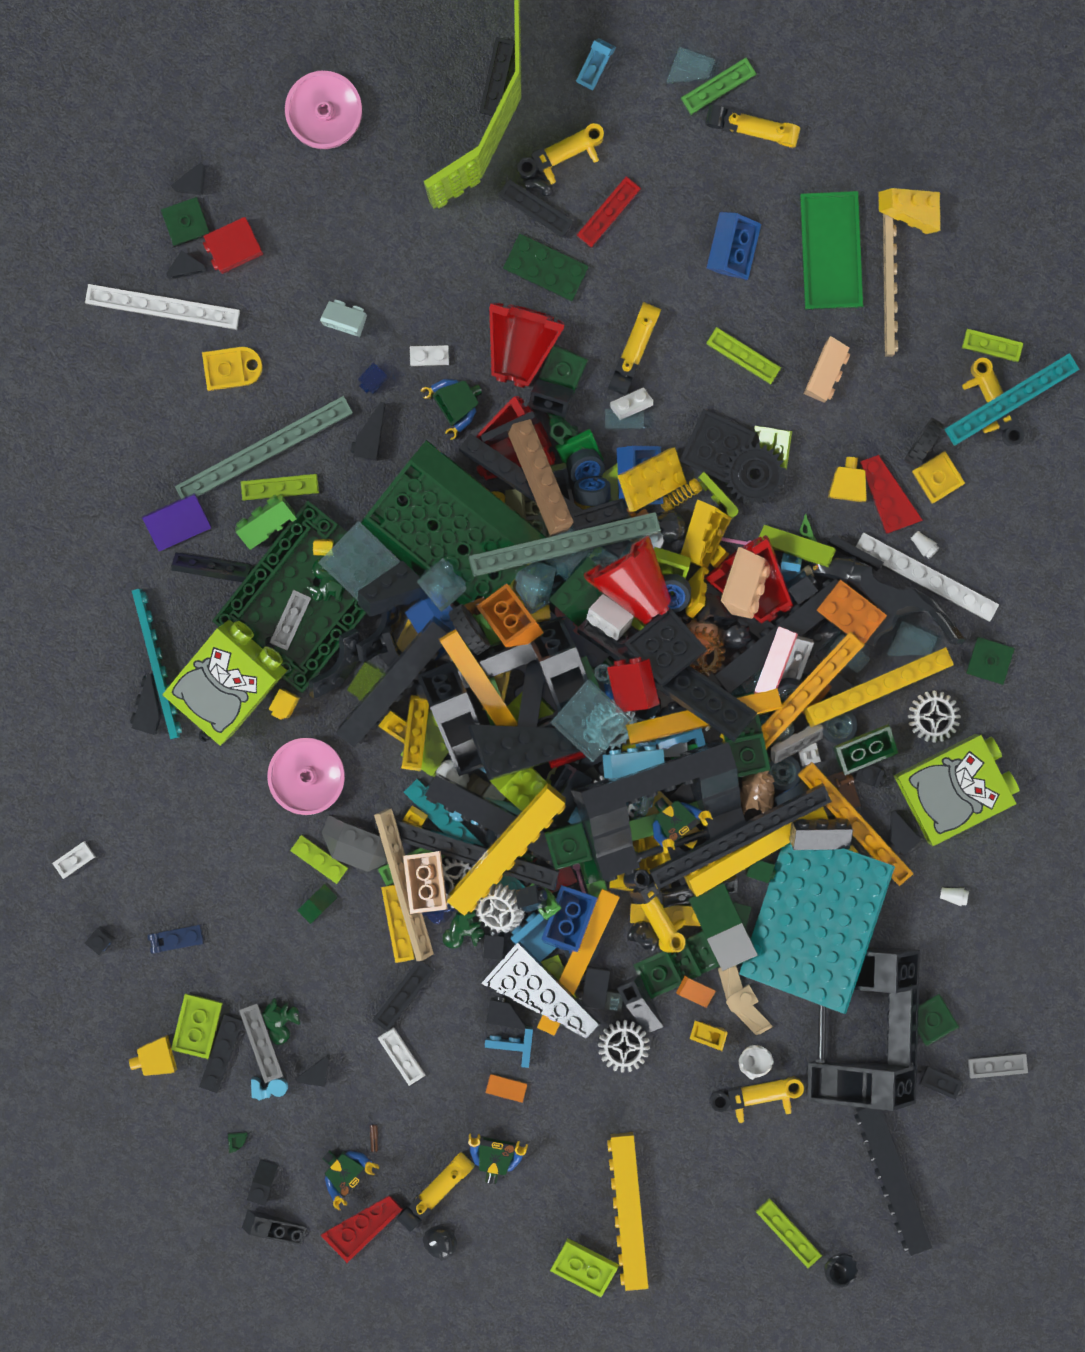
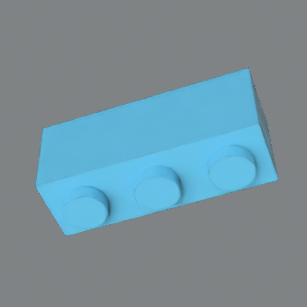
[603,745,664,779]

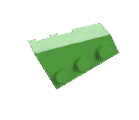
[235,494,297,550]

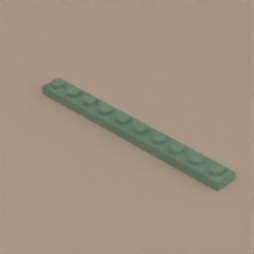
[175,396,353,499]
[468,512,661,576]

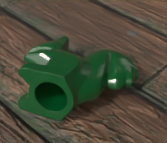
[546,412,579,445]
[306,558,346,601]
[442,909,485,949]
[262,998,300,1045]

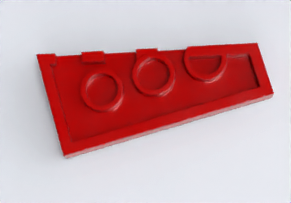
[860,455,923,534]
[321,1195,403,1263]

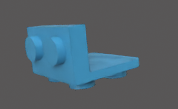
[510,912,556,962]

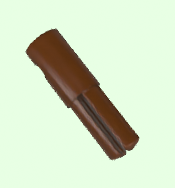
[370,1124,378,1152]

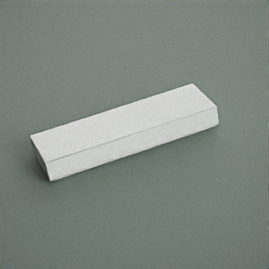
[378,1027,425,1086]

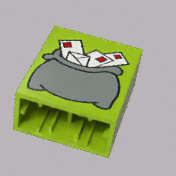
[162,620,287,746]
[893,734,1020,846]

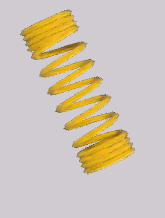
[661,478,702,511]

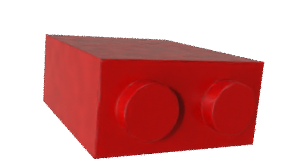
[203,217,263,274]
[607,657,659,713]

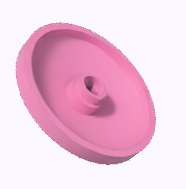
[285,71,362,149]
[267,738,345,815]

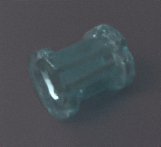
[595,664,611,684]

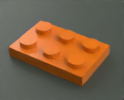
[817,580,887,644]

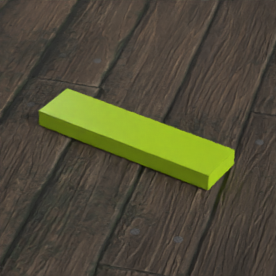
[706,327,781,385]
[241,474,319,501]
[759,525,836,567]
[756,1198,822,1268]

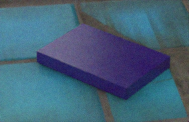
[142,493,211,551]

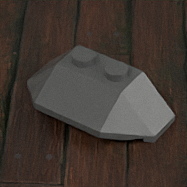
[322,815,388,872]

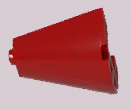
[489,303,565,388]
[476,396,555,480]
[706,535,793,623]
[584,536,671,624]

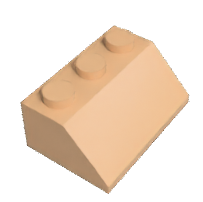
[803,336,850,403]
[721,547,771,619]
[403,851,448,914]

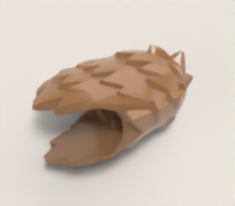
[740,771,775,814]

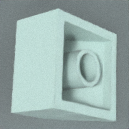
[320,300,367,337]

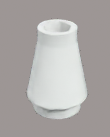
[911,531,939,559]
[940,887,969,906]

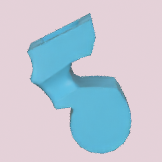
[251,1076,288,1101]

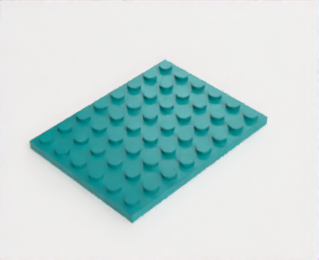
[739,843,895,1014]

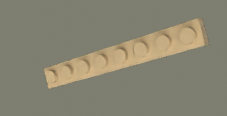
[883,214,898,357]
[374,808,434,961]

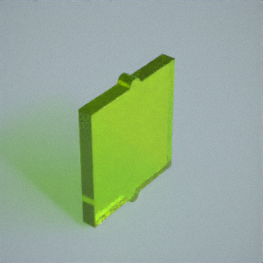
[347,662,383,701]

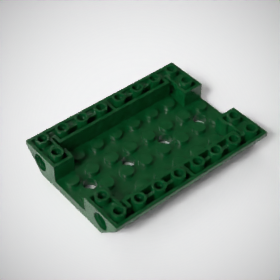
[358,440,547,607]
[212,501,392,693]

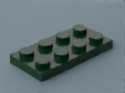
[503,233,589,302]

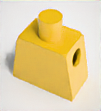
[828,457,866,502]
[129,1035,177,1076]

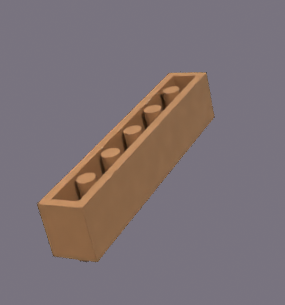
[508,419,573,536]

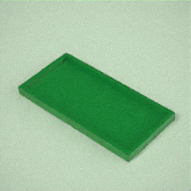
[800,191,863,310]

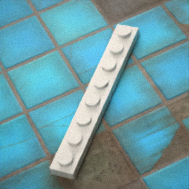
[85,284,240,330]
[855,533,999,622]

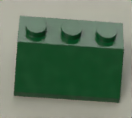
[549,557,606,627]
[833,724,898,775]

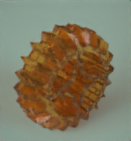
[688,626,726,677]

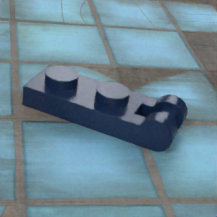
[147,924,204,954]

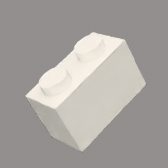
[586,594,634,641]

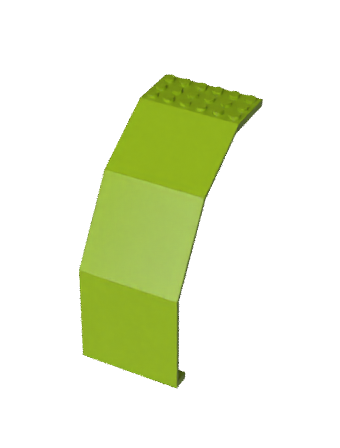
[423,0,521,209]

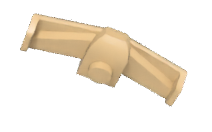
[718,966,773,1035]

